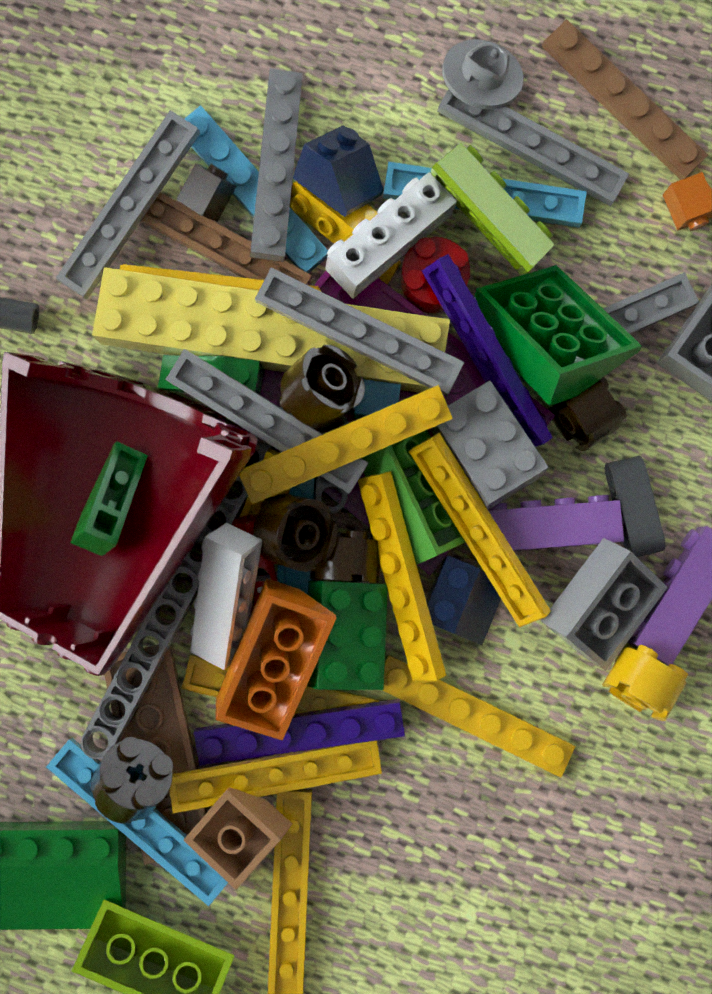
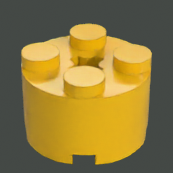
[602,645,688,721]

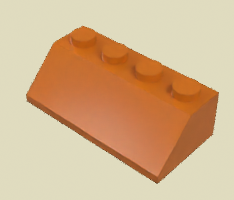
[215,578,337,741]

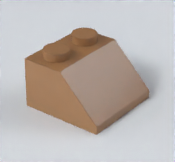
[183,787,292,890]

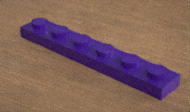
[422,254,553,447]
[194,699,405,765]

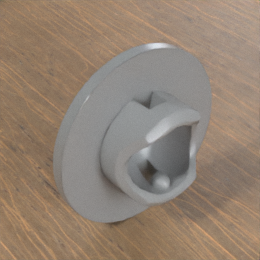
[442,39,524,109]

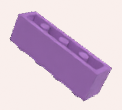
[488,495,624,551]
[627,526,712,666]

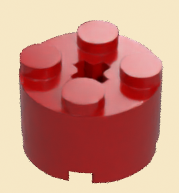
[400,237,470,314]

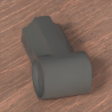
[0,297,39,334]

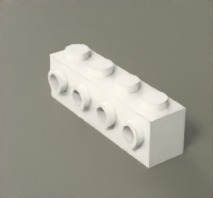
[325,172,457,299]
[190,523,262,670]

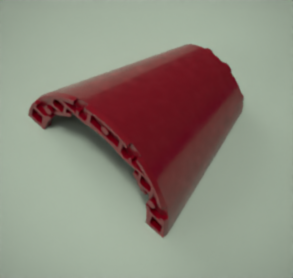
[0,352,257,676]

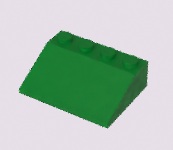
[474,265,642,406]
[0,821,126,930]

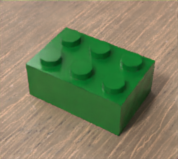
[307,581,388,690]

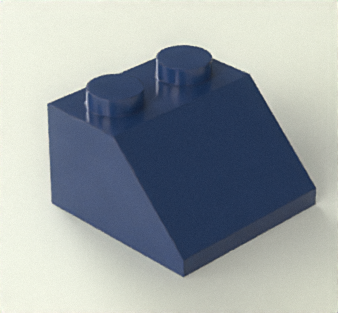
[293,125,384,217]
[426,555,501,645]

